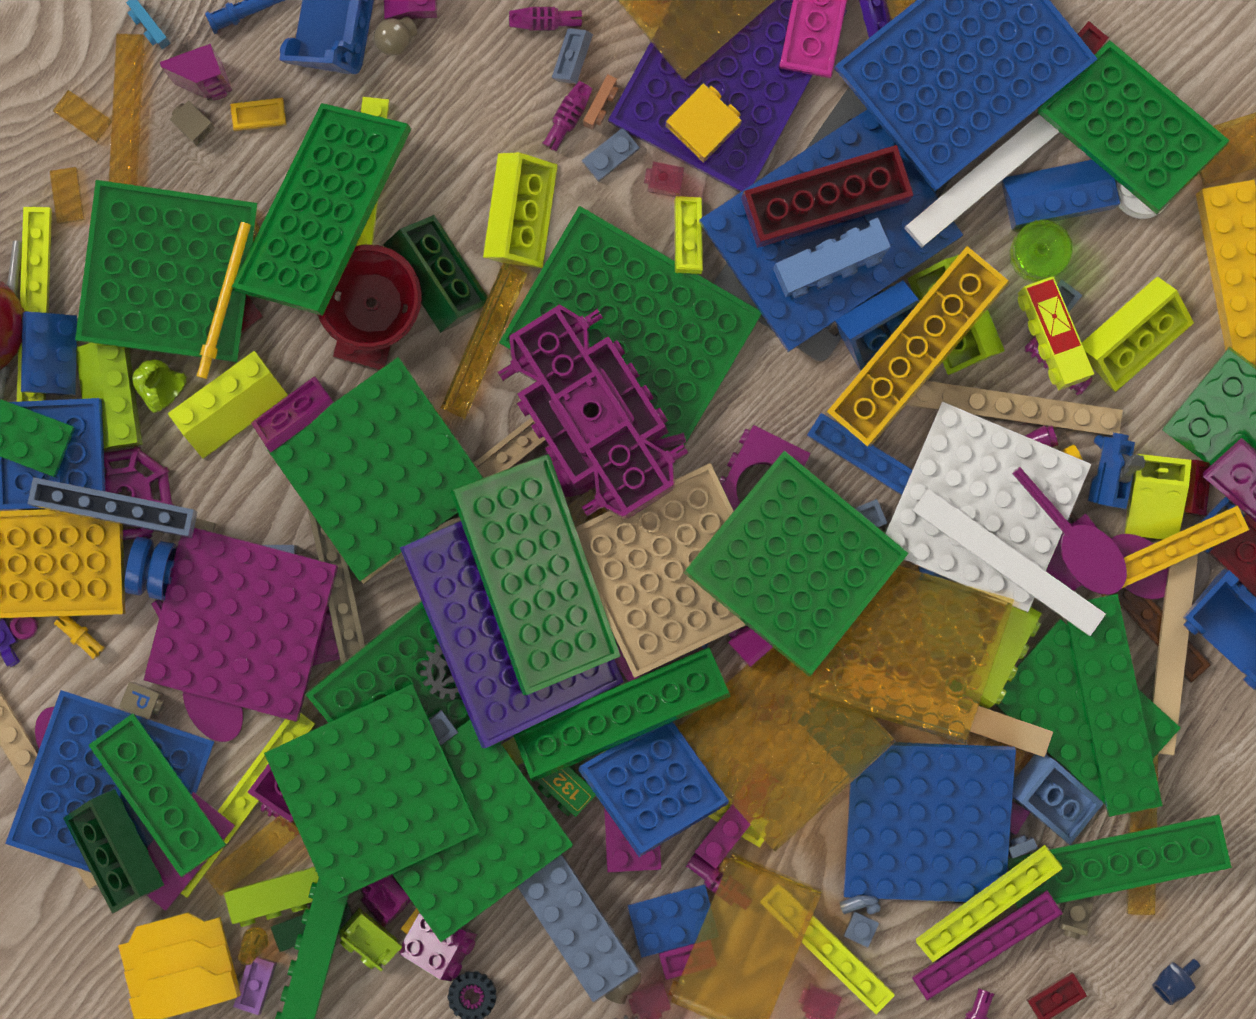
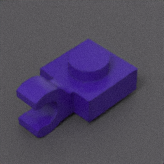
[0,618,20,667]

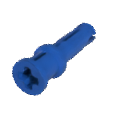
[205,0,286,35]

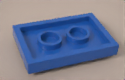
[21,311,77,395]
[627,884,719,958]

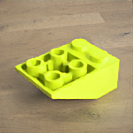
[1125,454,1191,540]

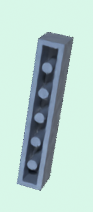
[28,477,198,538]

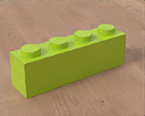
[960,604,1042,709]
[224,867,319,927]

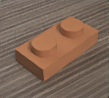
[583,74,619,130]

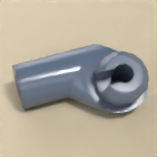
[840,895,881,915]

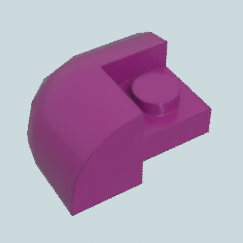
[360,874,411,928]

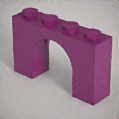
[719,425,811,511]

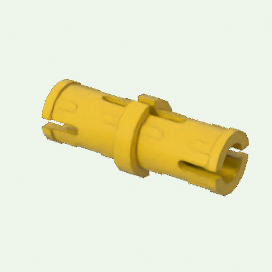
[54,616,105,660]

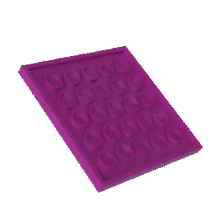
[143,527,338,722]

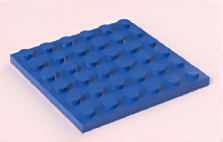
[5,690,214,872]
[843,741,1016,902]

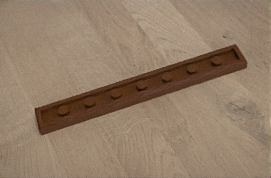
[1067,511,1211,683]

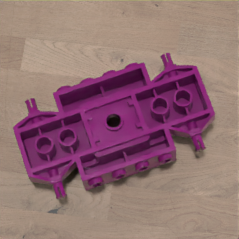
[498,304,688,519]

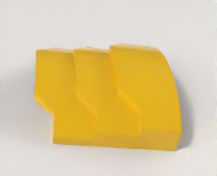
[118,912,241,1019]

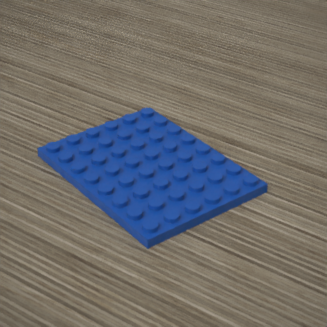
[834,0,1097,191]
[699,109,963,353]

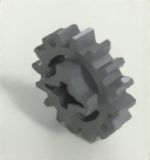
[420,644,460,700]

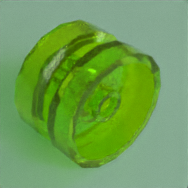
[1009,219,1073,283]

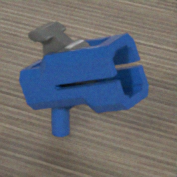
[1087,432,1145,509]

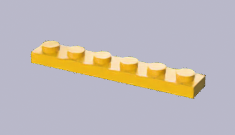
[1101,506,1249,597]

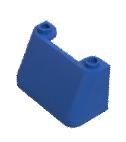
[279,0,374,74]
[1183,569,1256,690]

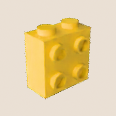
[666,83,742,163]

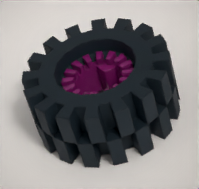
[447,971,497,1019]

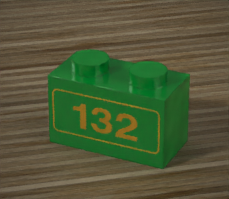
[537,766,596,817]

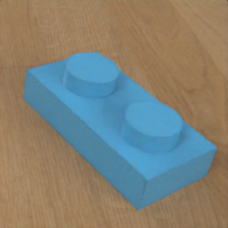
[126,0,170,50]

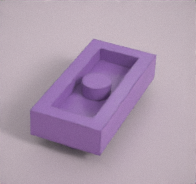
[233,954,277,1015]

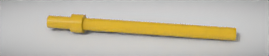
[196,222,251,379]

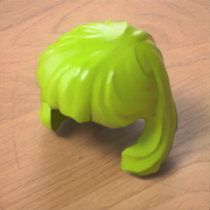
[132,359,187,413]

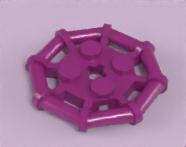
[104,446,174,541]

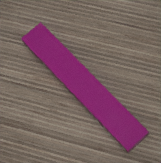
[912,890,1063,1000]

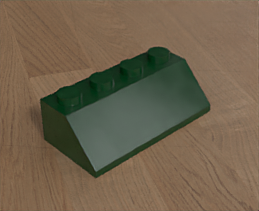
[383,215,491,333]
[63,789,164,914]

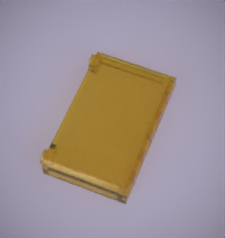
[668,852,822,1019]

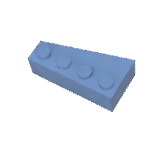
[773,218,891,298]

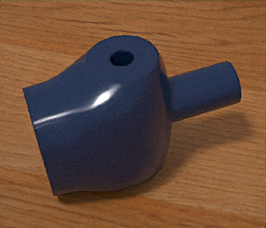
[1152,959,1200,1005]

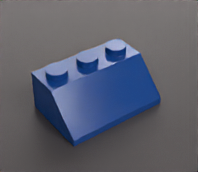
[835,280,919,371]

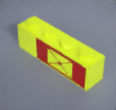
[1018,276,1094,391]

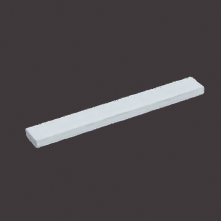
[905,115,1059,248]
[912,489,1106,636]

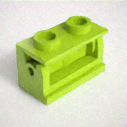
[339,907,402,972]

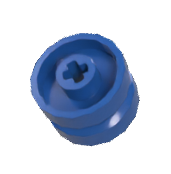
[125,536,177,601]

